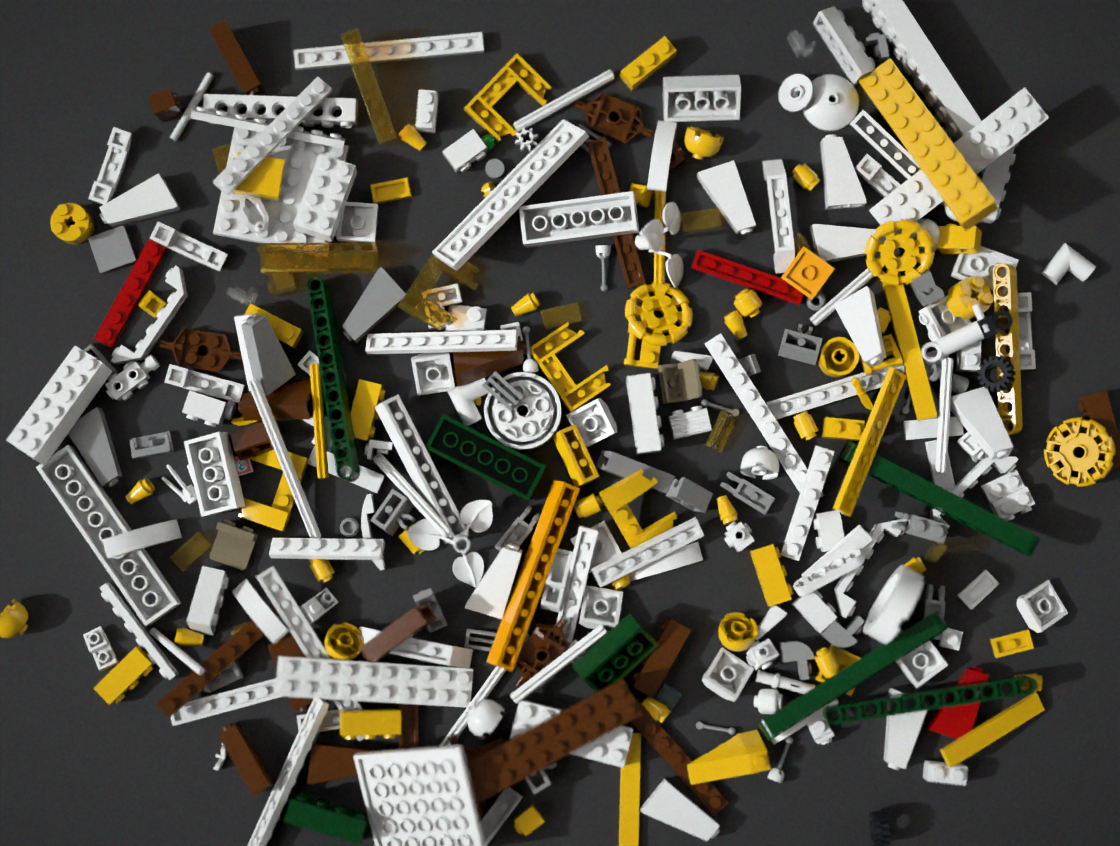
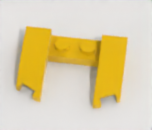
[464,54,551,141]
[530,322,611,413]
[238,450,309,531]
[599,469,677,549]

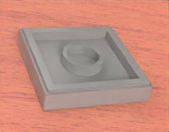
[88,225,137,274]

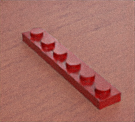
[94,239,167,348]
[691,250,804,305]

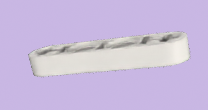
[793,549,865,596]

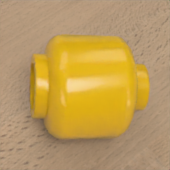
[734,288,762,318]

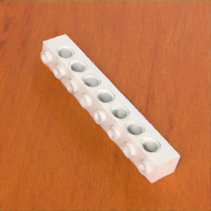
[203,94,358,128]

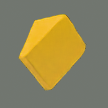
[629,183,653,208]
[138,290,167,318]

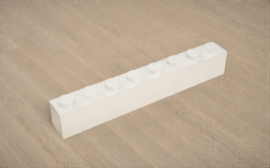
[375,395,469,544]

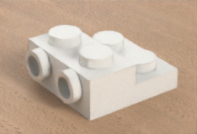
[334,202,379,243]
[918,296,971,341]
[981,469,1035,521]

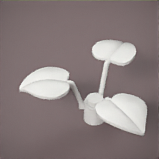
[635,201,684,288]
[407,500,493,587]

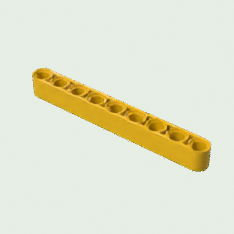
[993,263,1023,435]

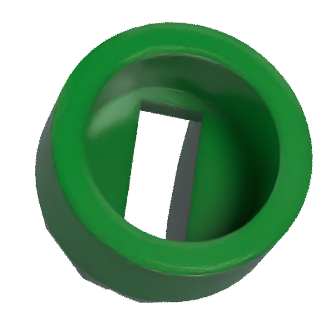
[481,134,497,151]

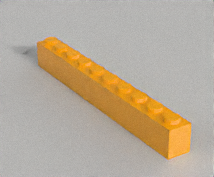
[486,480,580,671]

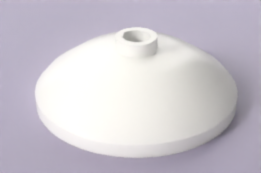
[803,74,859,131]

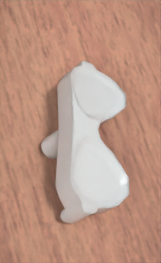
[213,743,228,771]

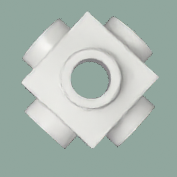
[724,521,755,552]
[746,639,779,670]

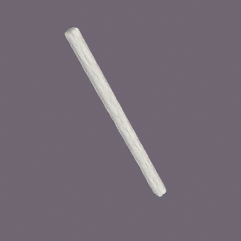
[248,378,321,538]
[439,633,530,747]

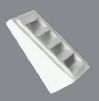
[671,351,713,372]
[756,605,788,640]

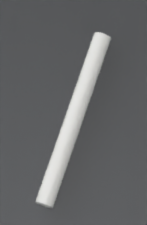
[170,72,214,141]
[149,628,205,675]

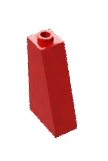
[927,666,989,739]

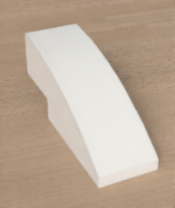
[540,548,573,613]

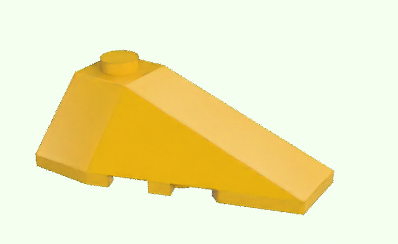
[687,730,771,785]

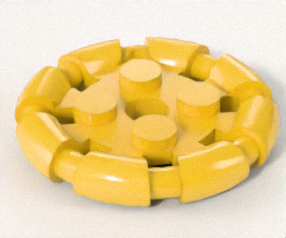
[865,219,935,286]
[625,282,693,346]
[1044,417,1116,487]

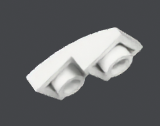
[83,626,119,672]

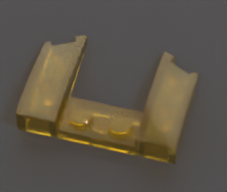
[397,242,479,330]

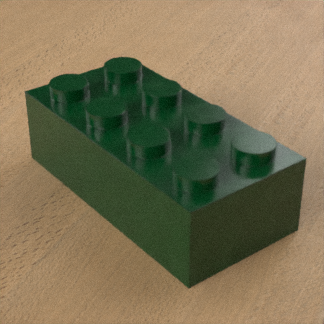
[572,613,659,692]
[284,793,369,845]

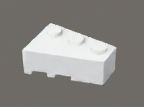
[187,566,229,636]

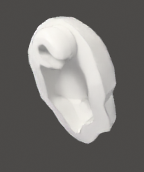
[238,194,269,234]

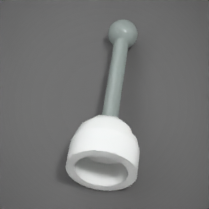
[595,245,611,292]
[522,326,539,373]
[767,737,793,784]

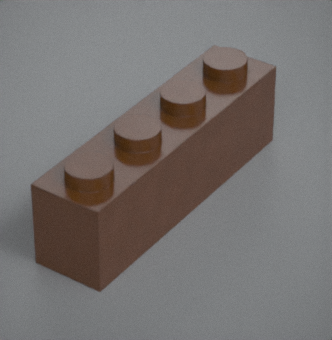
[1078,390,1120,469]
[631,618,691,698]

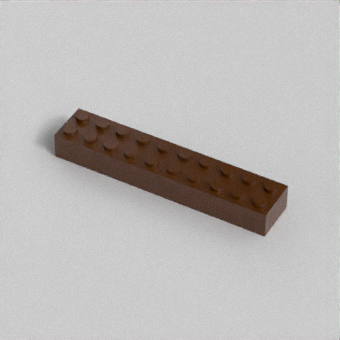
[466,678,642,804]

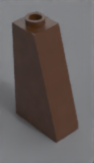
[208,20,263,95]
[453,336,527,387]
[238,379,313,421]
[360,603,437,663]
[268,636,313,712]
[219,723,276,797]
[307,743,383,784]

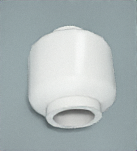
[754,689,783,714]

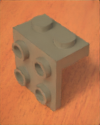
[658,359,702,404]
[210,520,258,570]

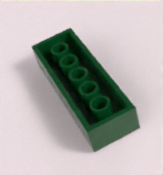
[425,414,546,501]

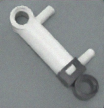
[921,304,1013,362]

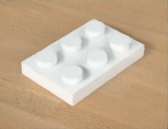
[951,246,1018,296]

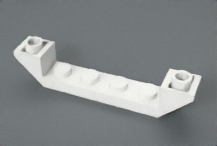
[762,159,795,274]
[111,265,187,365]
[930,456,1019,535]
[834,519,908,618]
[359,626,473,668]

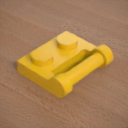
[624,327,661,369]
[859,334,903,376]

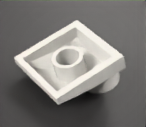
[445,305,487,332]
[411,352,455,396]
[566,398,617,448]
[1017,580,1068,633]
[579,585,623,631]
[896,641,948,688]
[702,647,754,701]

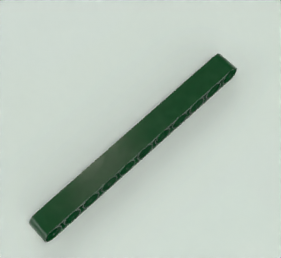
[307,276,360,482]
[839,442,1040,557]
[758,611,949,741]
[822,675,1037,724]

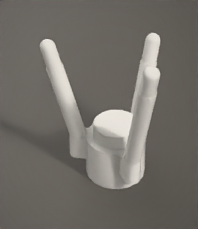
[162,464,197,504]

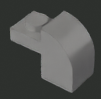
[910,269,945,306]
[413,588,447,633]
[819,616,865,647]
[779,641,815,680]

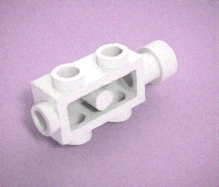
[105,354,160,401]

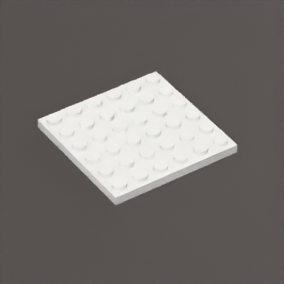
[213,127,348,256]
[354,745,485,846]

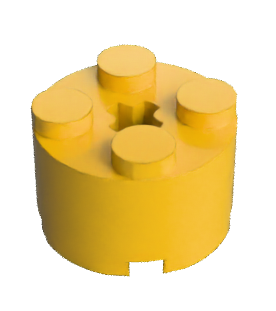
[50,203,94,245]
[946,276,994,320]
[818,337,859,377]

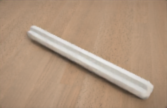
[513,70,615,132]
[810,248,900,326]
[935,358,953,472]
[373,453,452,538]
[511,625,607,703]

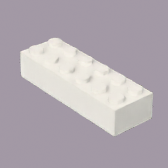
[519,191,639,247]
[6,346,112,466]
[510,699,633,768]

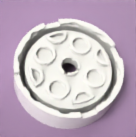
[484,372,561,450]
[863,565,924,644]

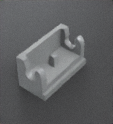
[130,431,174,459]
[666,477,713,513]
[203,659,244,693]

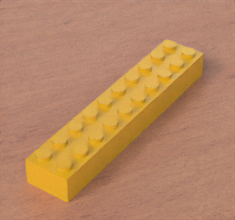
[859,58,999,232]

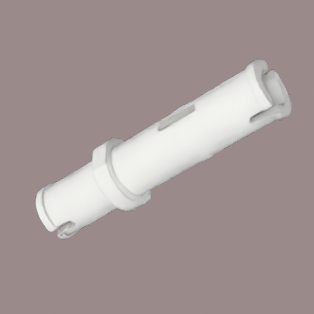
[755,670,815,694]

